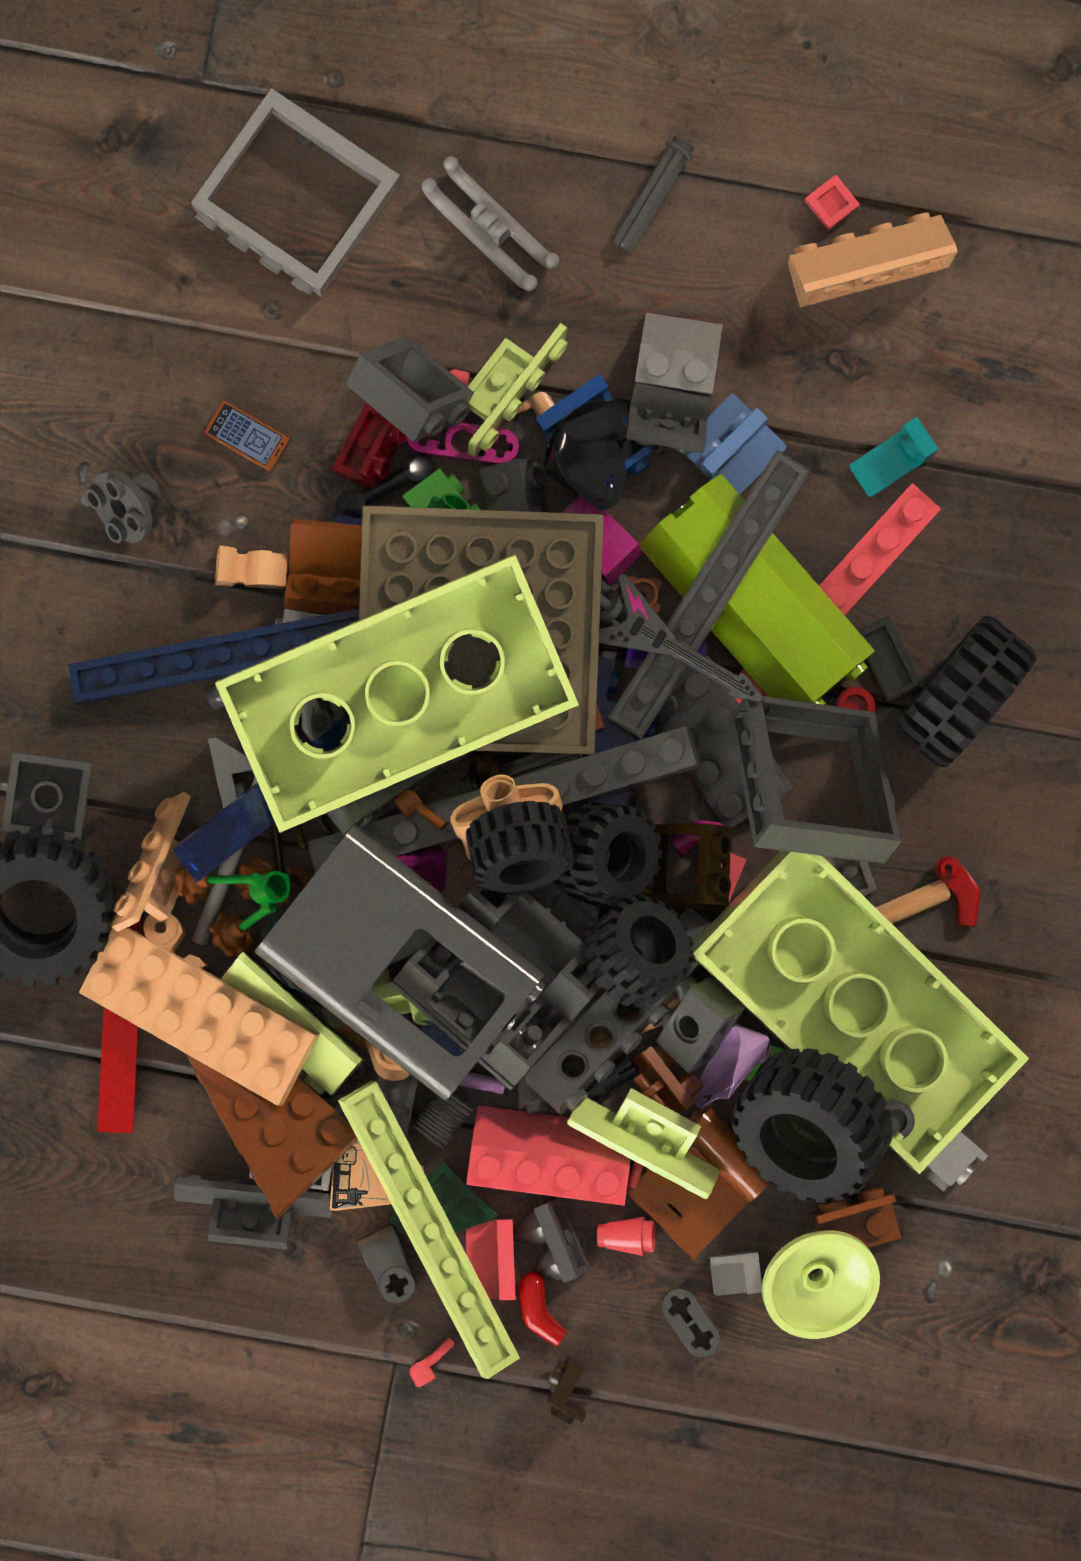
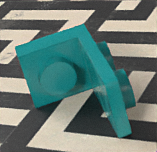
[849,416,938,497]

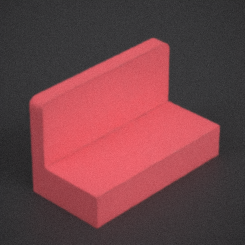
[465,1218,516,1300]

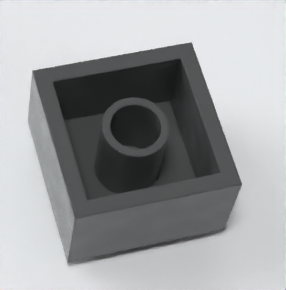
[1,751,93,841]

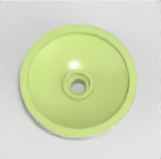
[762,1230,880,1339]

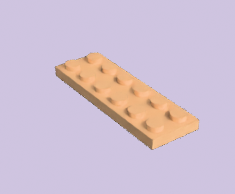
[79,927,319,1106]

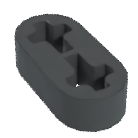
[661,1288,720,1357]

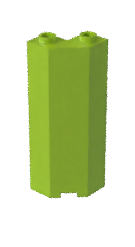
[639,474,875,705]

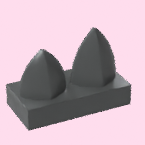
[513,1197,591,1283]

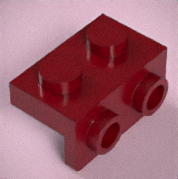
[332,402,407,490]

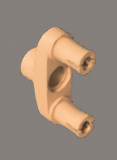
[450,775,563,860]

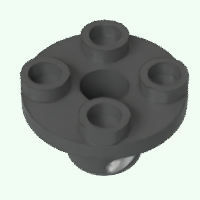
[85,469,161,543]

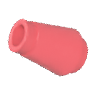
[597,1217,656,1256]

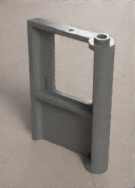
[254,825,545,1101]

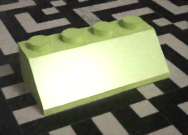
[221,952,364,1095]

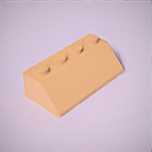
[788,213,957,308]

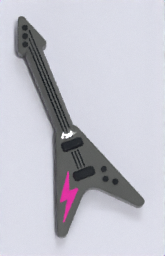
[599,574,764,702]

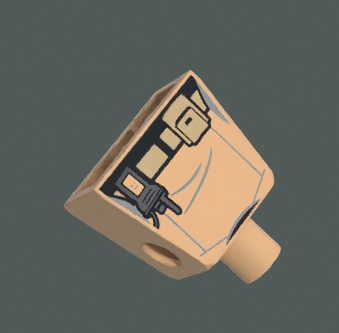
[330,1140,424,1211]

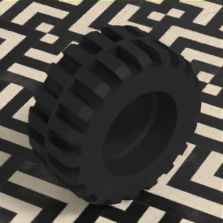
[894,616,1037,768]
[0,827,116,987]
[732,1048,893,1203]

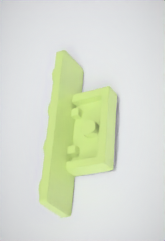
[467,323,568,458]
[567,1088,720,1199]

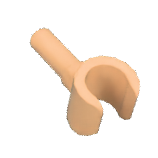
[518,392,555,417]

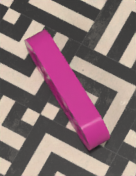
[407,423,519,465]

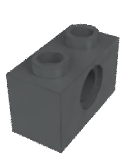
[655,975,746,1073]

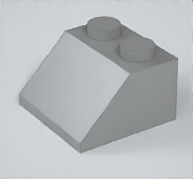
[634,313,723,398]

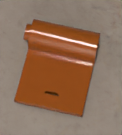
[626,1107,772,1260]

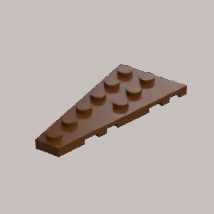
[185,1053,358,1220]

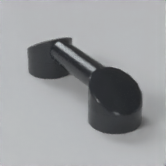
[336,452,435,524]

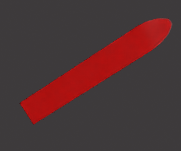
[97,913,143,1133]

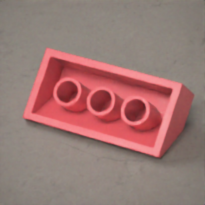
[466,1105,631,1206]

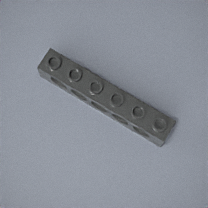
[525,906,710,1115]

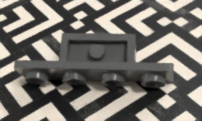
[173,1175,332,1250]

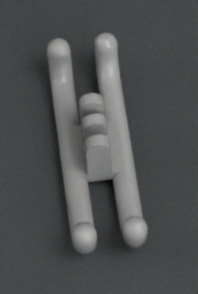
[421,156,559,291]

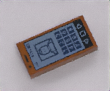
[203,400,291,474]

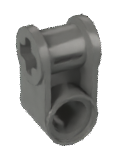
[357,1224,418,1303]

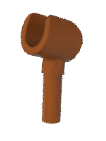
[393,789,447,831]

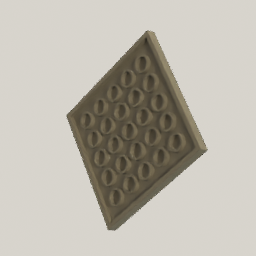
[359,506,604,754]

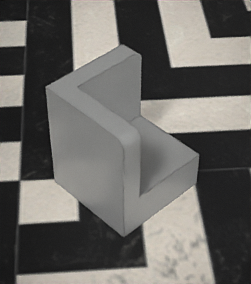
[709,1251,762,1296]

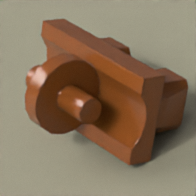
[631,1045,703,1114]

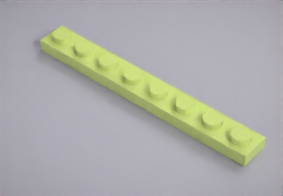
[338,1081,520,1379]

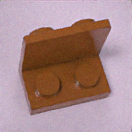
[284,519,362,614]
[812,1187,902,1248]

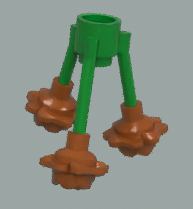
[175,855,290,957]

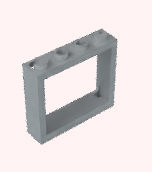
[191,88,401,297]

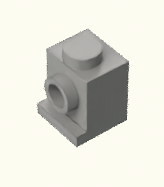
[926,1131,988,1192]

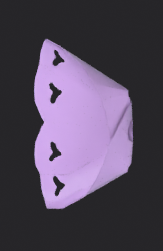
[693,1024,770,1112]

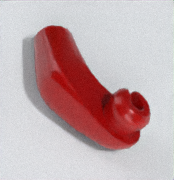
[935,856,980,928]
[518,1272,567,1347]

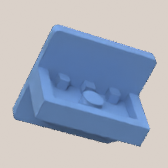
[683,394,787,495]

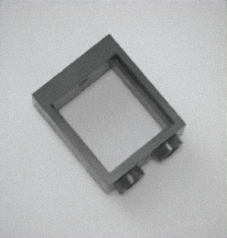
[346,336,474,442]

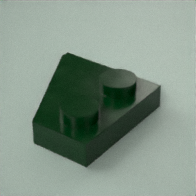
[388,1162,498,1241]

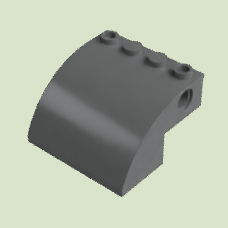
[390,882,600,1090]

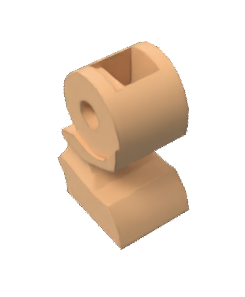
[214,545,290,589]
[143,914,209,970]

